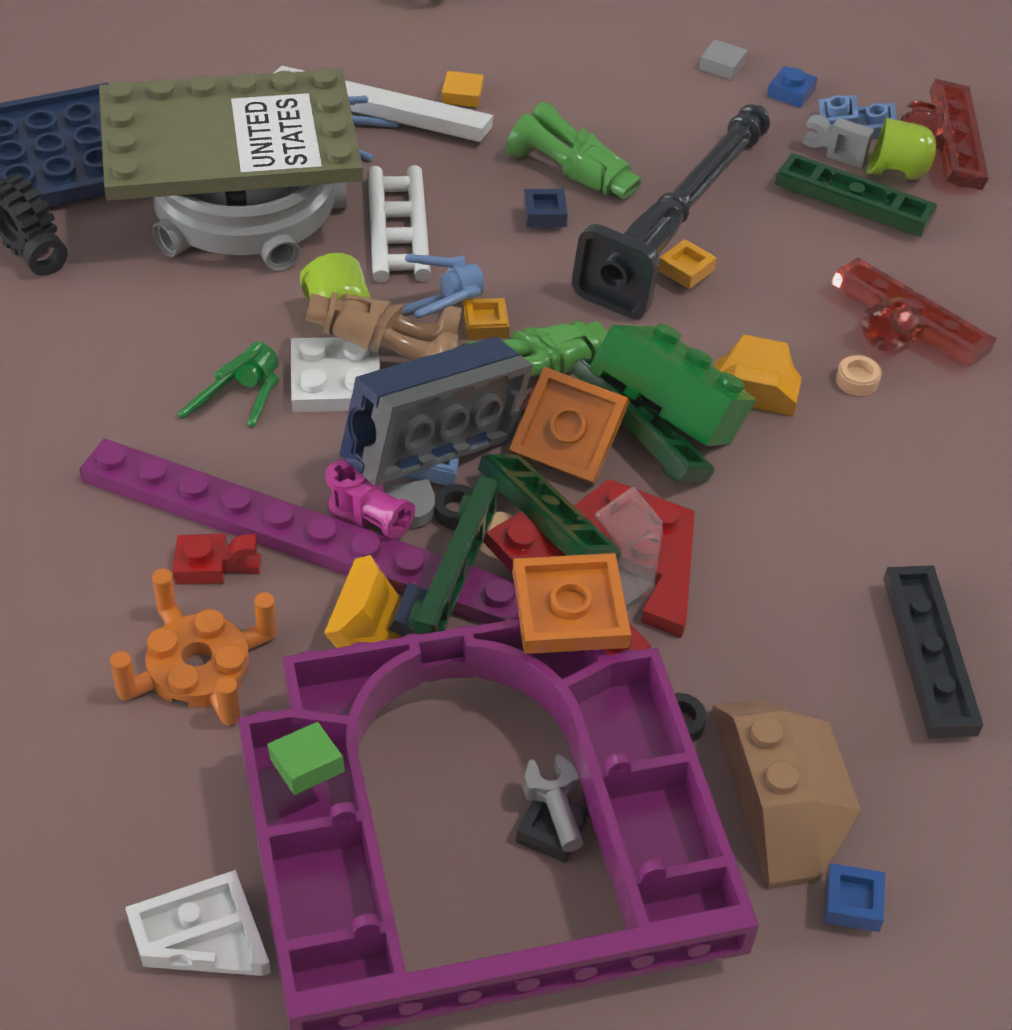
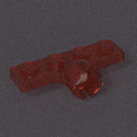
[901,78,989,190]
[831,257,997,366]

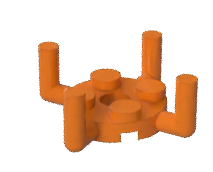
[110,568,277,726]

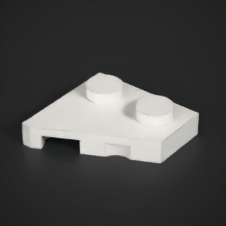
[125,870,271,976]

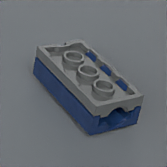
[339,336,533,486]

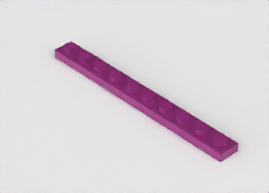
[80,438,519,624]

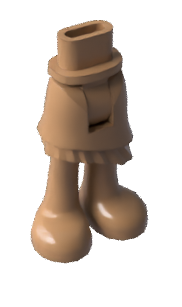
[305,292,461,360]

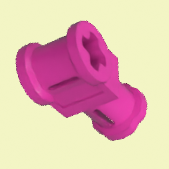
[325,459,415,540]

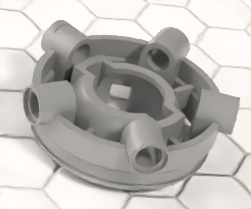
[152,182,347,272]

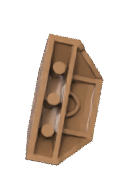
[711,699,861,889]

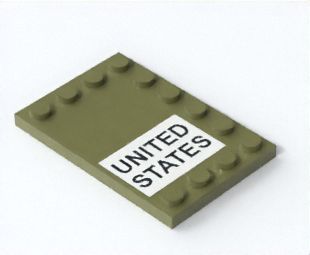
[99,68,363,201]

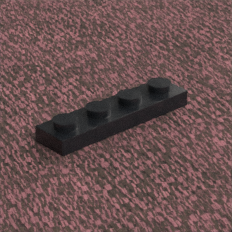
[883,565,983,739]

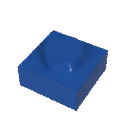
[767,66,818,108]
[823,863,885,932]

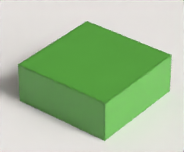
[267,722,345,795]

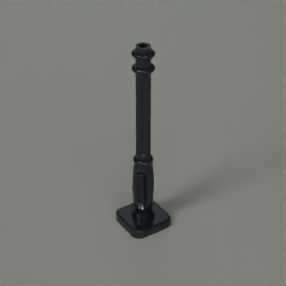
[572,104,770,320]

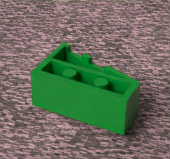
[588,323,756,446]

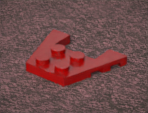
[557,479,695,638]

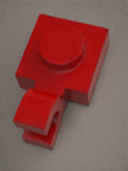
[172,534,261,585]

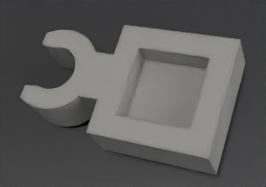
[802,115,874,169]

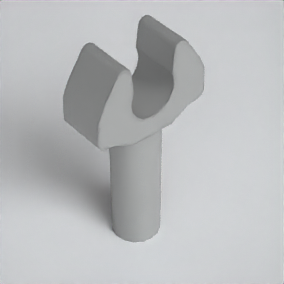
[523,754,583,852]

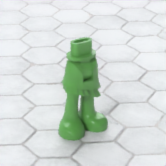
[506,102,642,200]
[459,320,608,377]

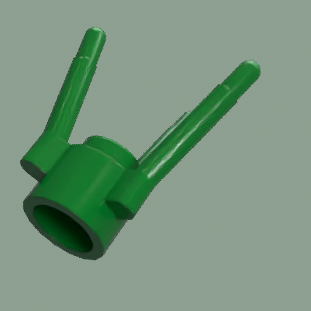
[178,341,279,428]

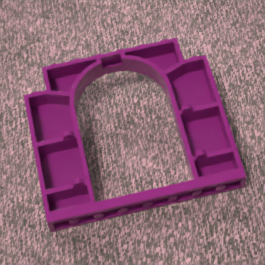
[238,617,759,1030]

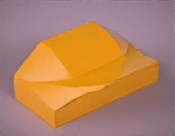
[715,334,802,416]
[324,555,403,648]

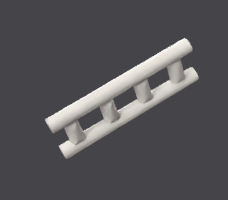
[367,165,431,283]

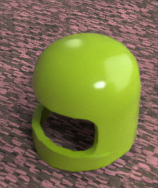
[866,118,936,181]
[299,253,371,327]

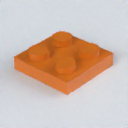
[509,367,630,485]
[512,553,631,654]

